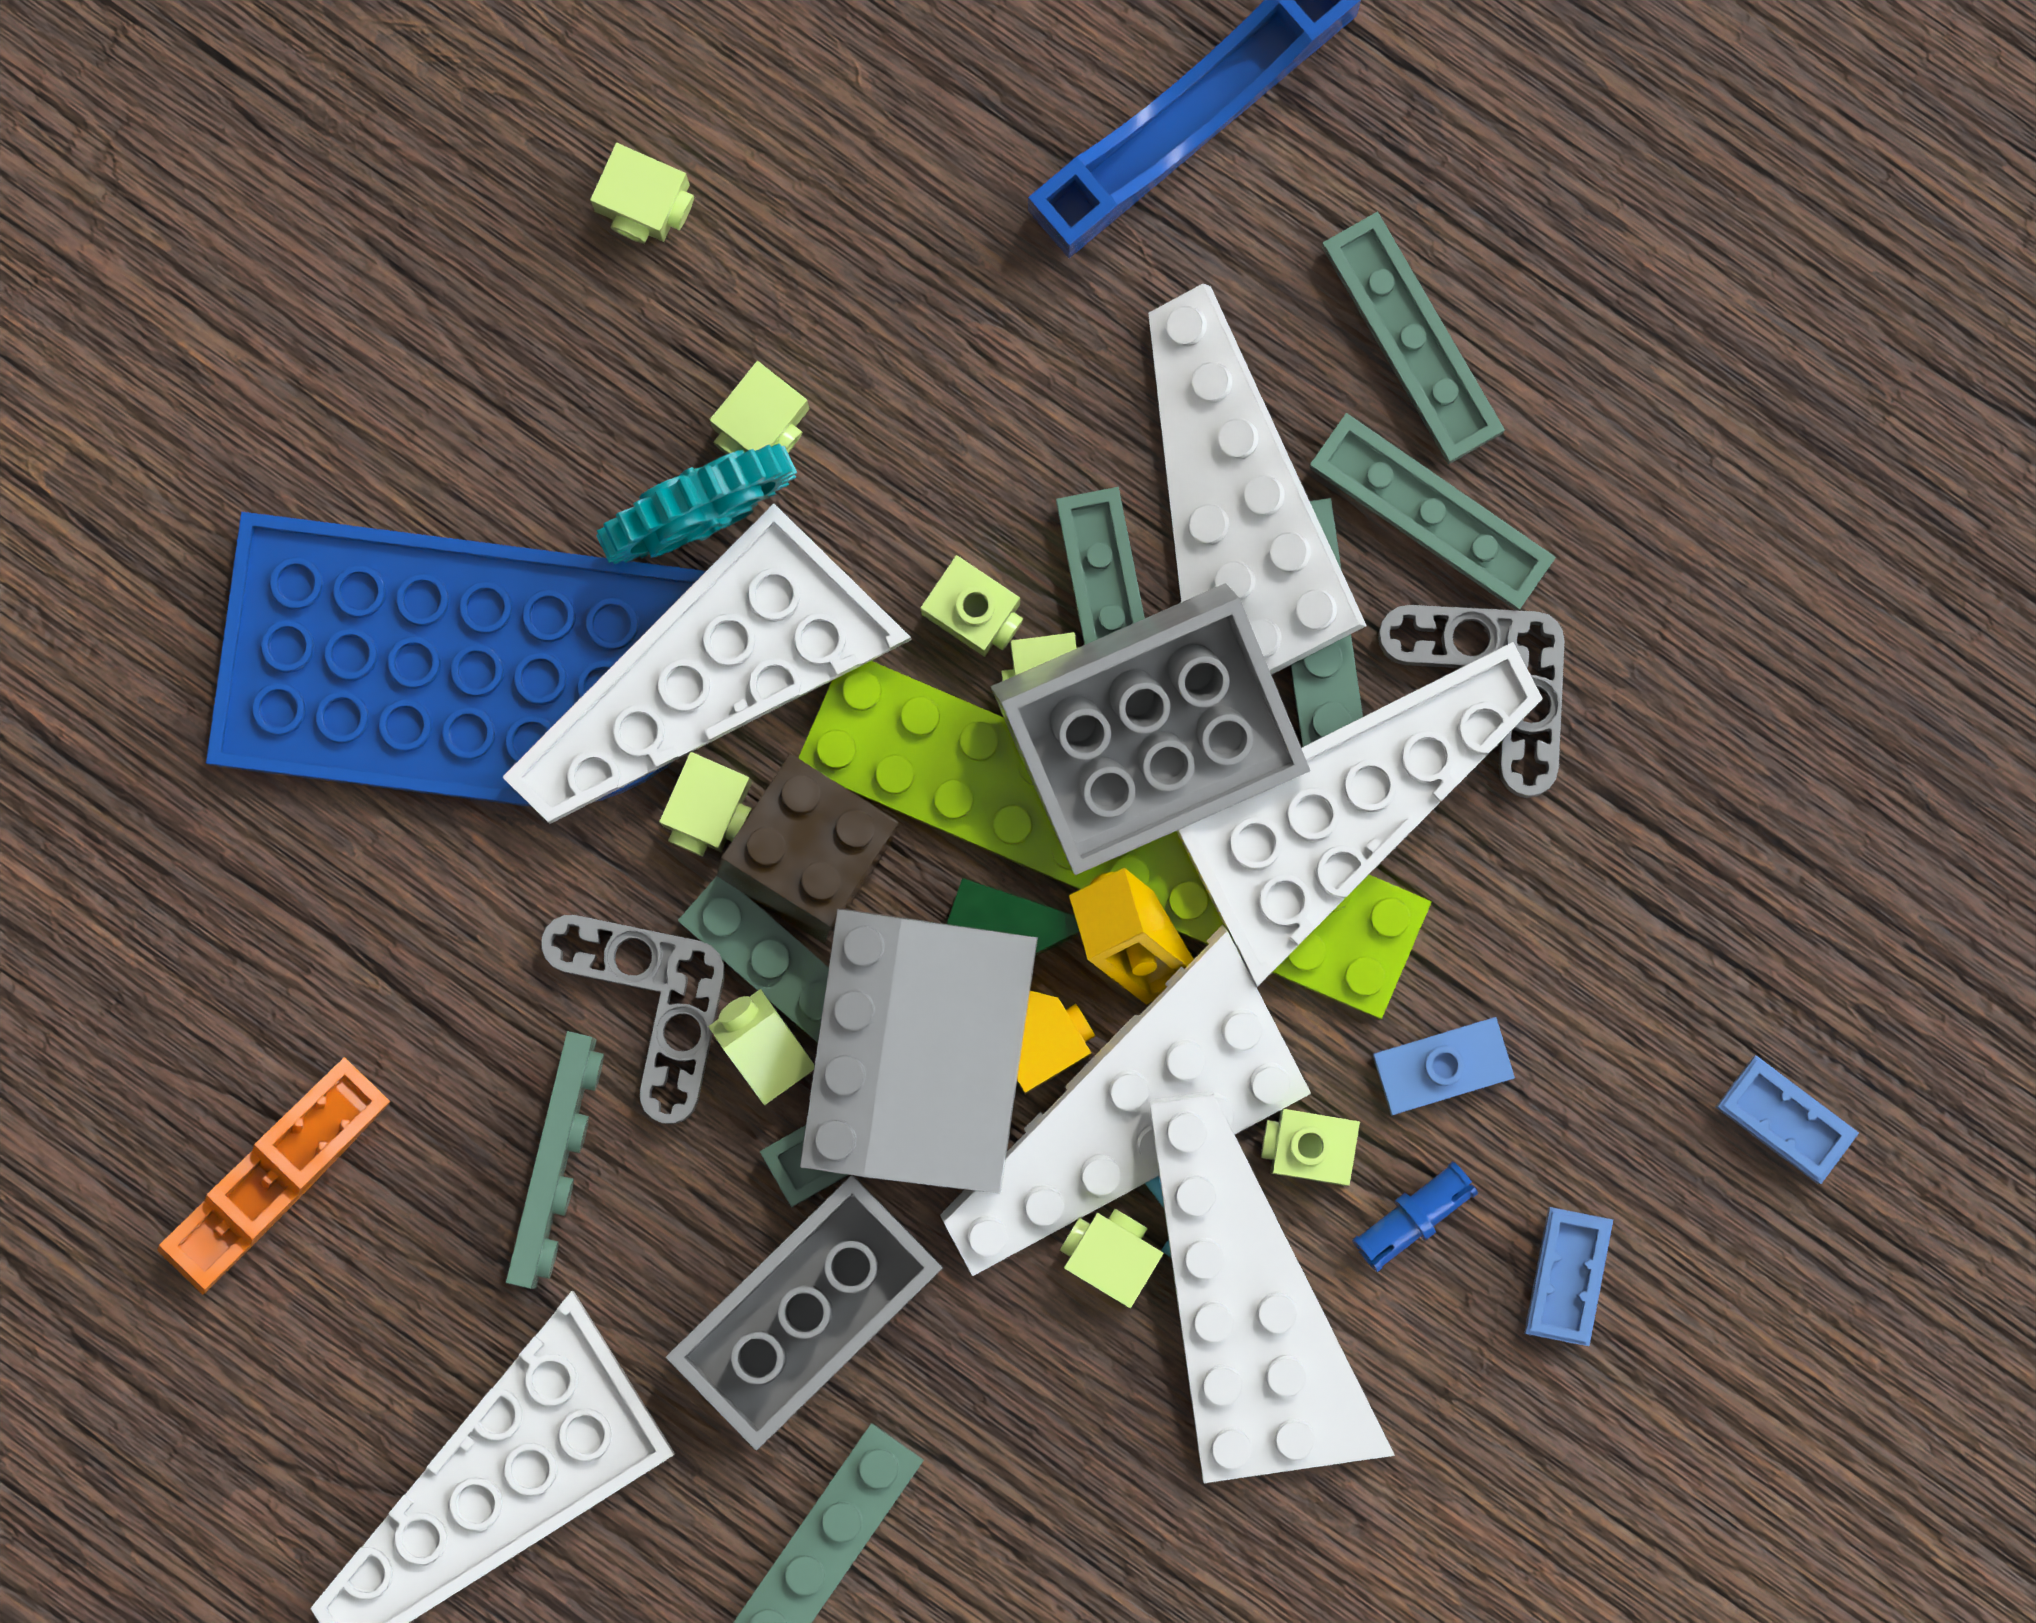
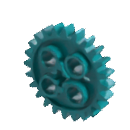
[596,444,797,564]

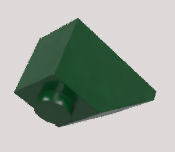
[947,878,1080,957]

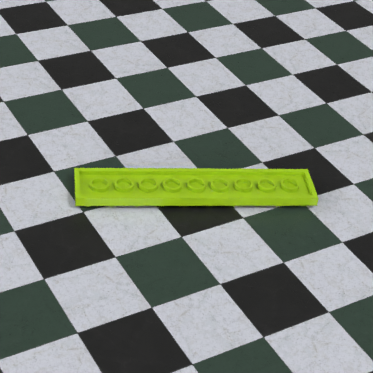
[799,661,1432,1020]

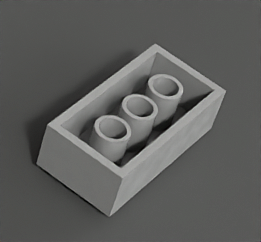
[666,1175,943,1450]

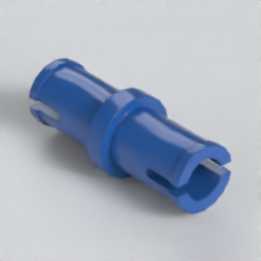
[1352,1162,1478,1272]

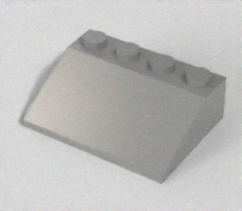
[991,583,1311,875]
[800,909,1038,1193]

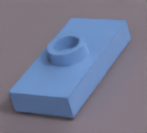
[1373,1017,1515,1116]
[1716,1055,1859,1184]
[1524,1207,1613,1346]

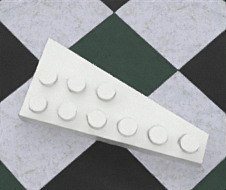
[1148,284,1367,675]
[1177,642,1543,987]
[311,1291,675,1623]

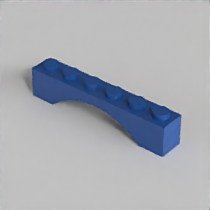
[1028,0,1361,258]

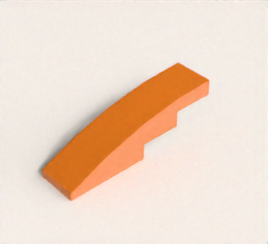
[157,1057,390,1295]

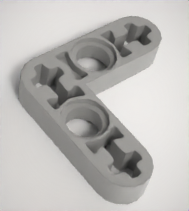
[1378,605,1565,798]
[542,915,725,1124]

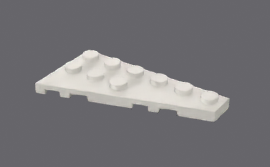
[503,503,911,824]
[940,925,1311,1276]
[1149,1091,1395,1483]

